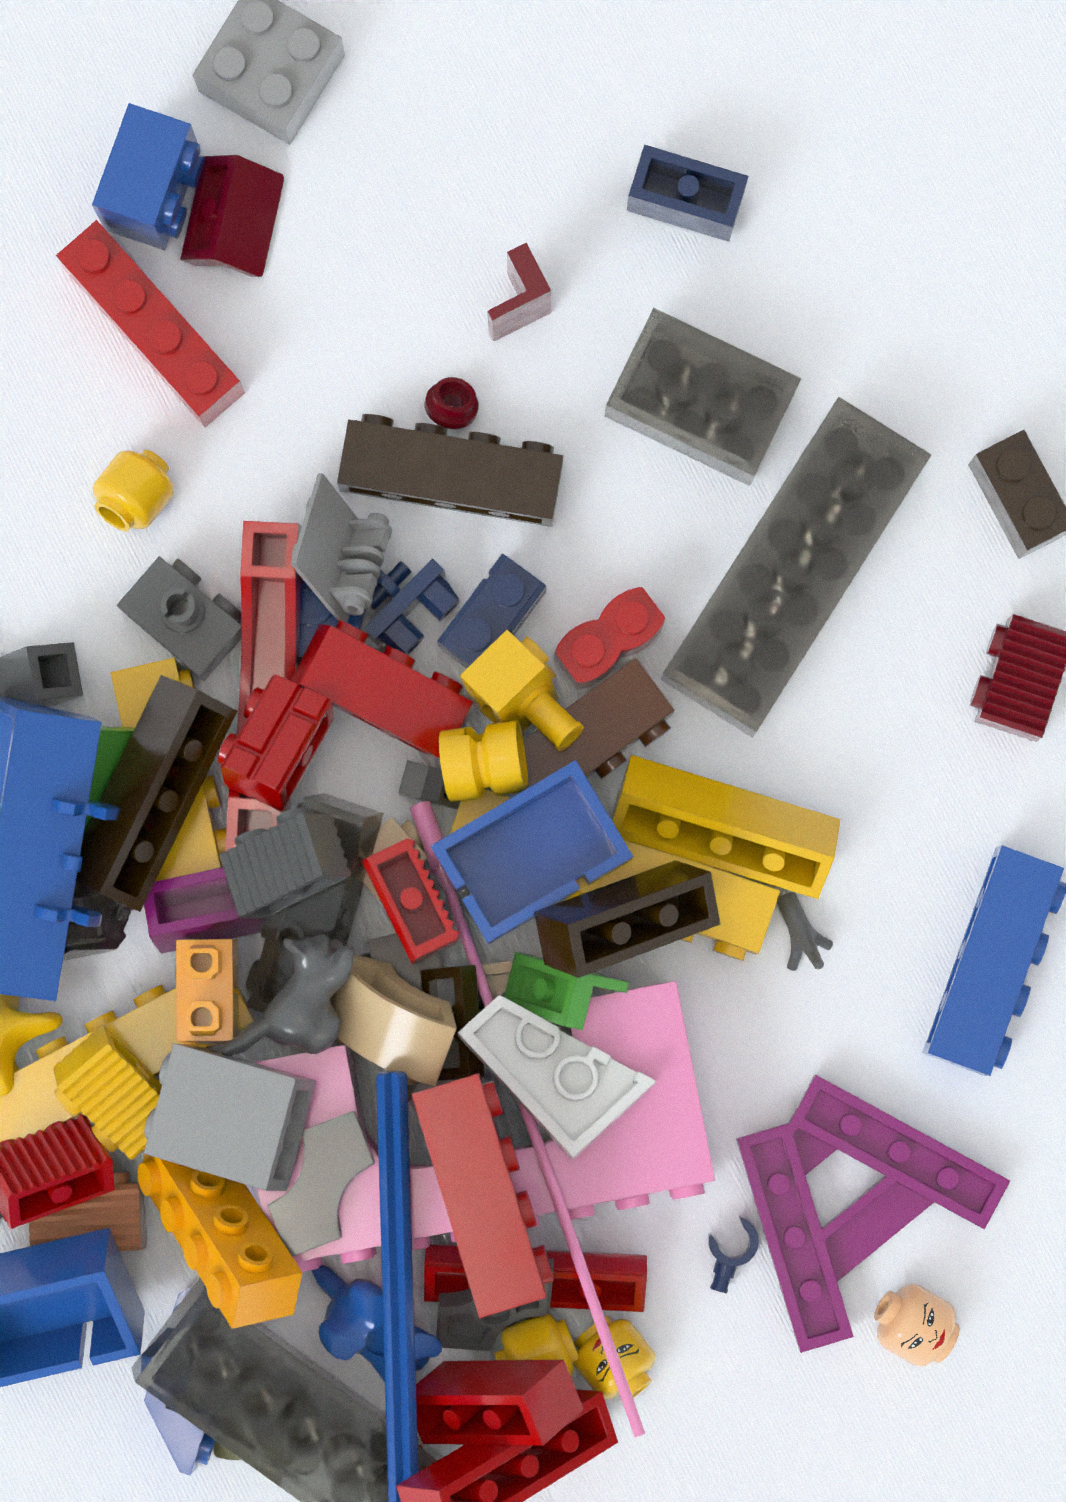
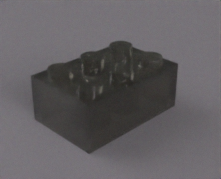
[604,307,802,486]

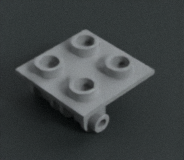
[291,473,392,623]

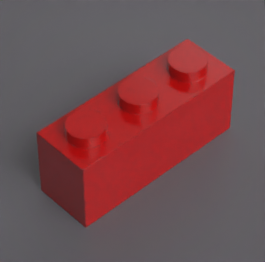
[290,620,473,760]
[416,1360,584,1446]

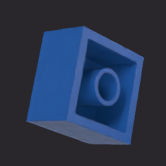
[92,103,205,251]

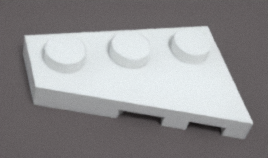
[458,995,656,1160]

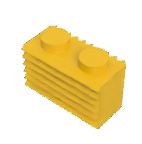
[53,1025,162,1160]

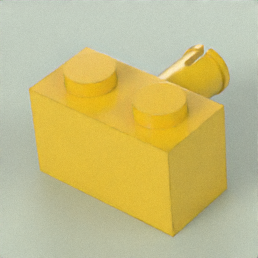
[460,630,584,751]

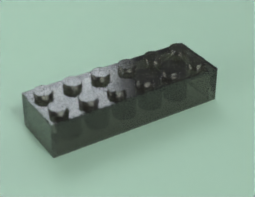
[661,396,932,738]
[131,1277,444,1502]

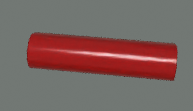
[423,1244,647,1312]

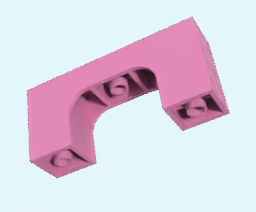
[254,981,715,1272]

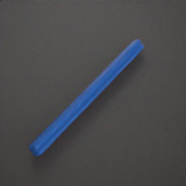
[376,1071,419,1502]

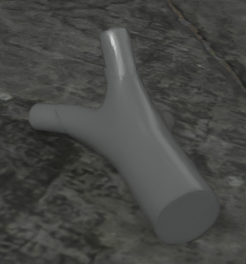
[776,892,833,971]

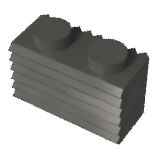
[219,807,351,918]

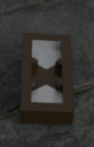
[420,965,485,1081]

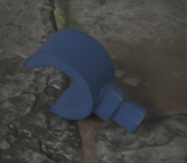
[708,1216,759,1294]

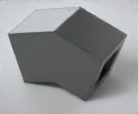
[398,760,460,810]

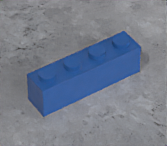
[922,845,1066,1076]

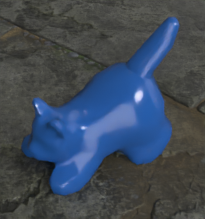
[311,1264,442,1383]

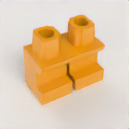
[176,939,239,1045]

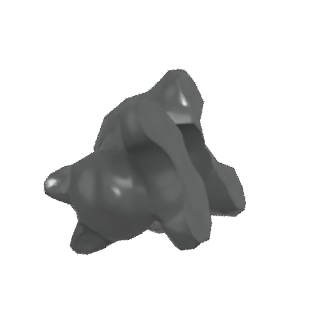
[220,933,354,1056]

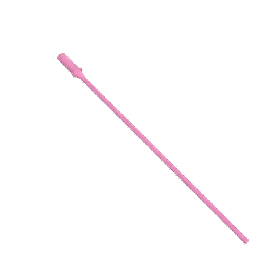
[410,801,645,1438]

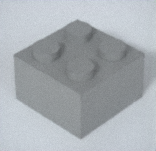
[193,0,345,145]

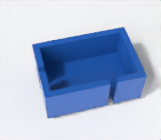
[431,760,633,945]
[0,1228,145,1387]

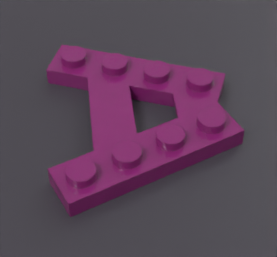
[736,1074,1010,1353]

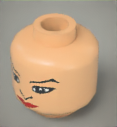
[874,1284,960,1367]

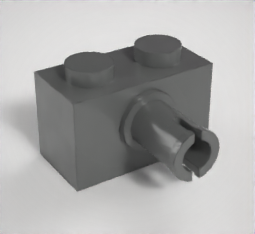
[116,556,241,681]

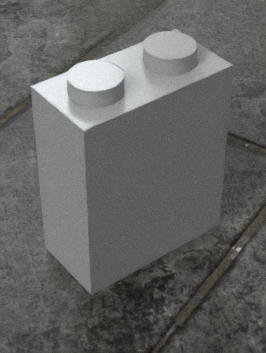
[144,1043,316,1191]

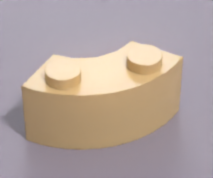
[330,954,457,1086]

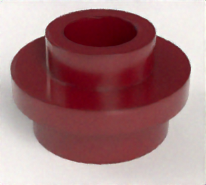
[424,377,479,429]

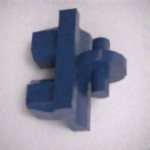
[363,558,460,655]

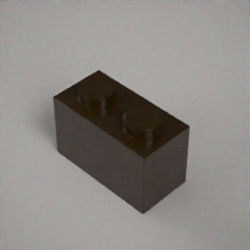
[968,429,1066,559]

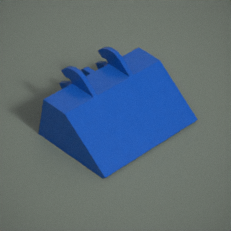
[0,696,120,1001]

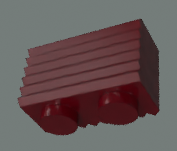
[969,614,1066,742]

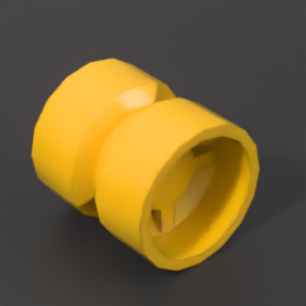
[439,720,529,802]

